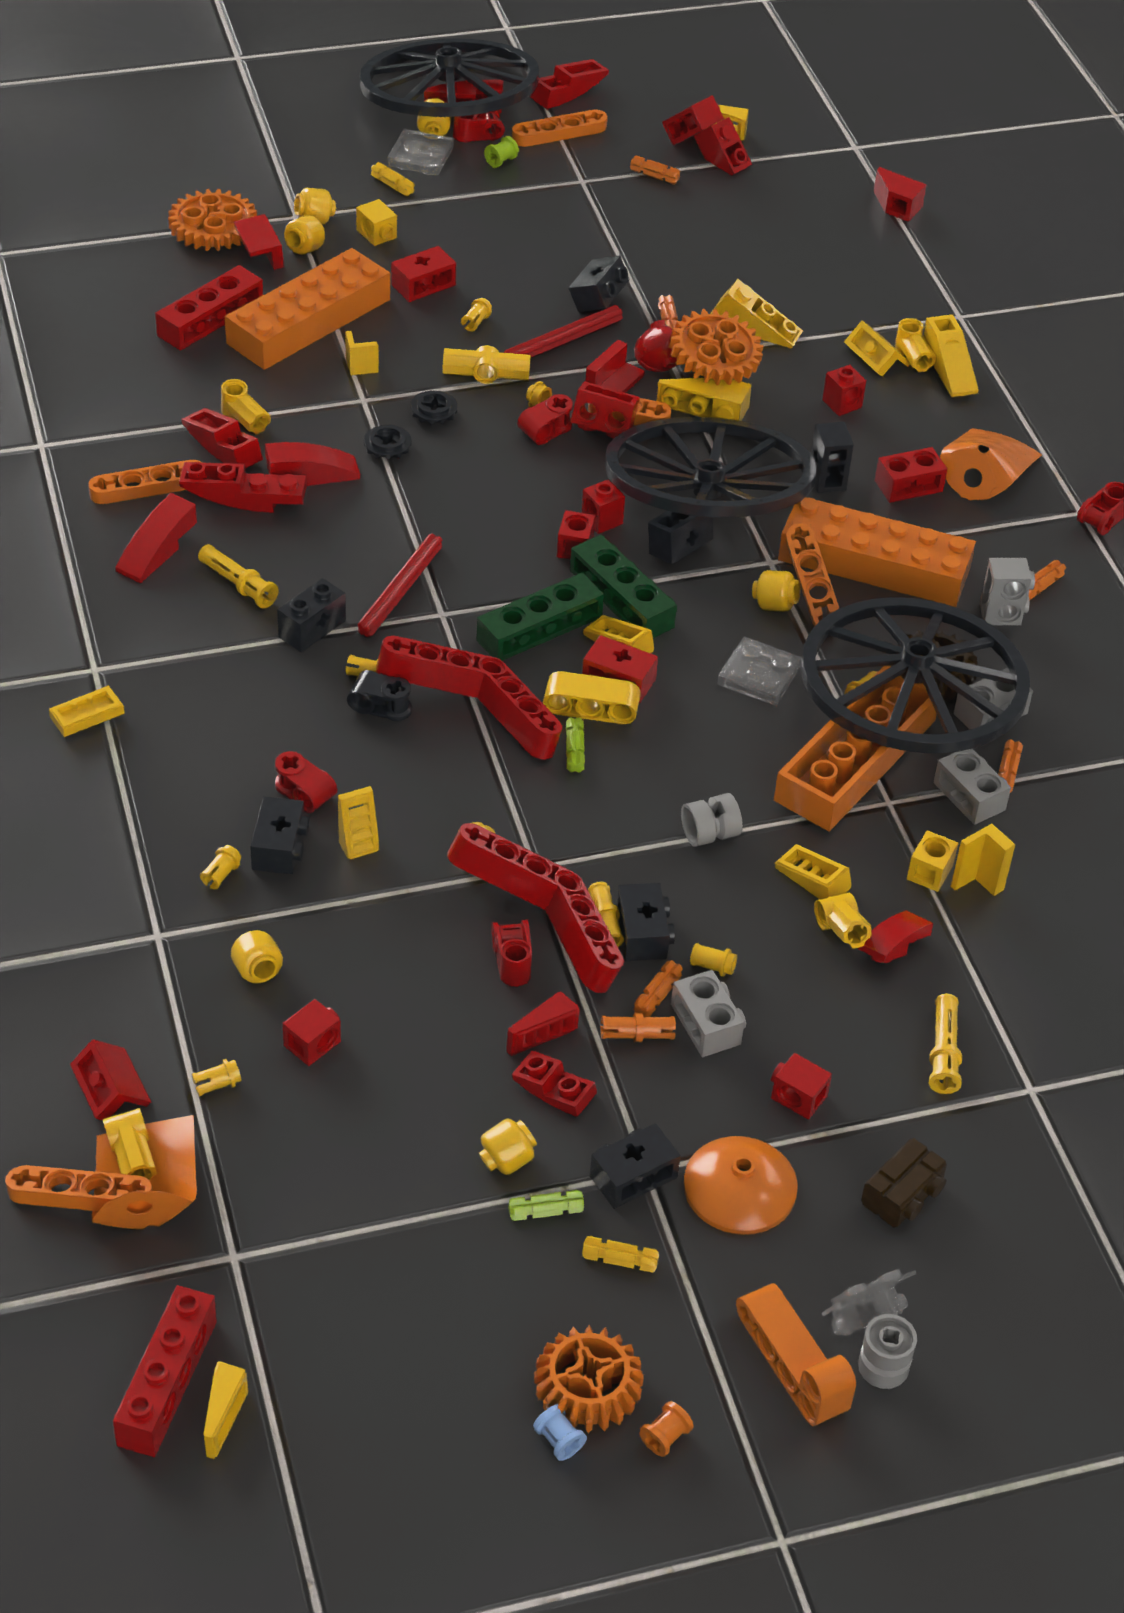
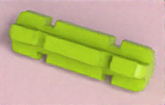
[566,717,585,773]
[508,1190,584,1221]

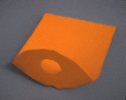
[940,428,1042,501]
[92,1115,197,1229]

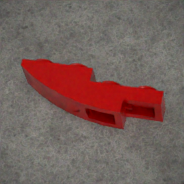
[179,462,307,513]

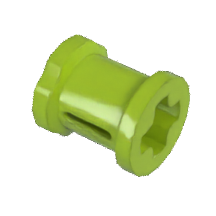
[484,136,519,168]

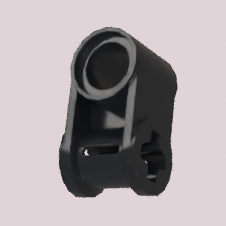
[347,670,412,721]

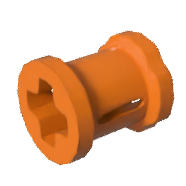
[639,1401,694,1457]

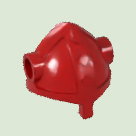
[634,320,677,372]

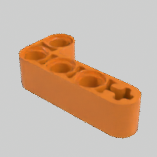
[736,1283,856,1426]

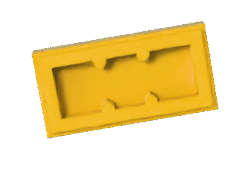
[49,685,124,737]

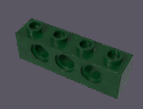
[570,534,677,638]
[476,572,604,661]

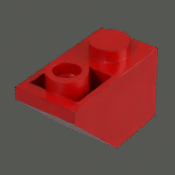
[694,117,752,175]
[874,167,927,222]

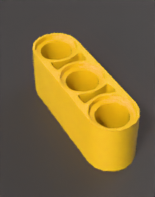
[543,671,641,724]

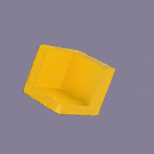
[345,331,379,375]

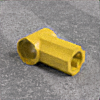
[895,318,936,373]
[221,379,271,435]
[814,892,872,949]
[103,1108,157,1180]

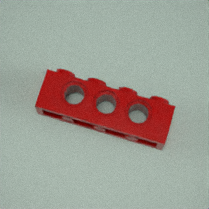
[155,265,263,351]
[113,1285,217,1458]

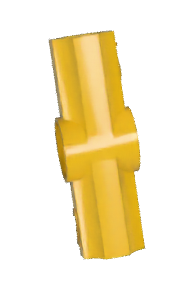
[442,345,531,384]

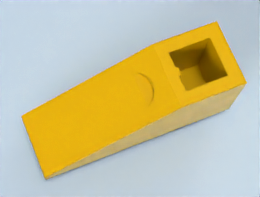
[710,279,803,349]
[923,314,979,397]
[657,378,752,421]

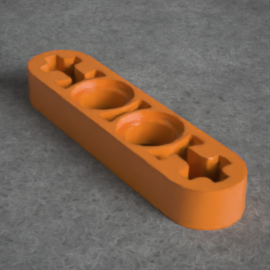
[512,110,608,147]
[88,460,201,504]
[786,522,840,627]
[5,1165,153,1214]

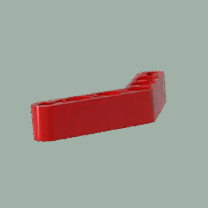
[376,636,562,760]
[447,823,624,993]

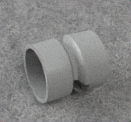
[681,793,743,847]
[858,1314,917,1389]

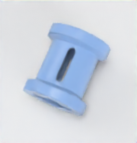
[533,1404,587,1461]

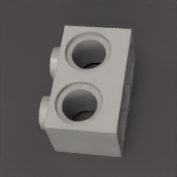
[979,558,1035,625]
[954,668,1033,729]
[933,749,1011,825]
[671,970,746,1057]

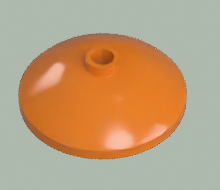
[684,1136,798,1235]

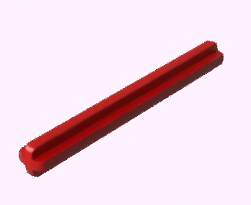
[504,305,623,358]
[357,533,443,638]

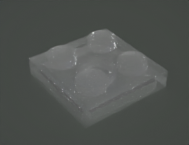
[388,129,454,176]
[717,636,802,706]

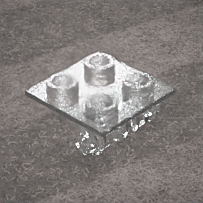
[822,1269,917,1336]

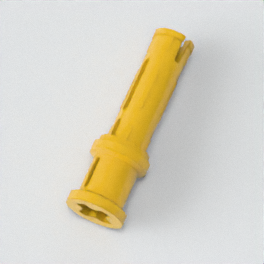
[198,544,279,609]
[929,993,962,1094]

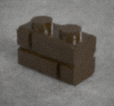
[861,1138,947,1228]

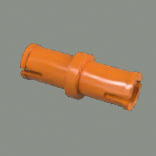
[600,1013,676,1042]

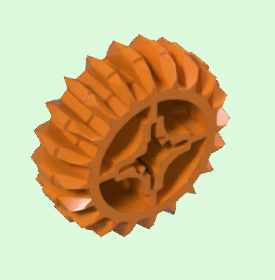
[534,1325,644,1433]

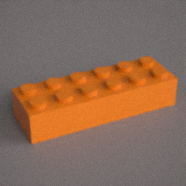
[225,248,390,370]
[778,497,976,607]
[773,666,937,832]

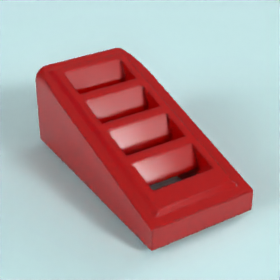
[506,991,580,1056]

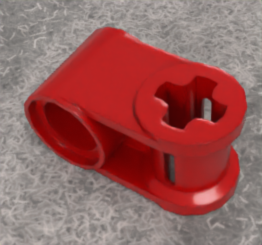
[453,110,505,142]
[517,394,573,445]
[1077,482,1124,535]
[275,751,338,813]
[491,919,532,987]

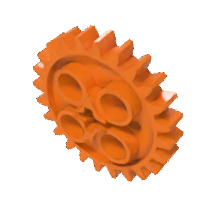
[168,189,257,251]
[669,309,764,385]

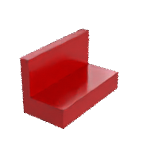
[234,214,284,270]
[585,340,645,393]
[70,1039,151,1120]

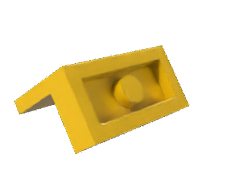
[844,320,910,377]
[951,823,1016,896]

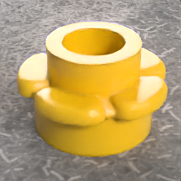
[526,381,552,407]

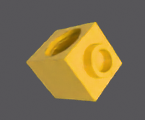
[356,199,397,246]
[907,830,958,892]

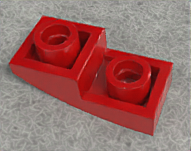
[858,910,933,963]
[512,1050,597,1117]

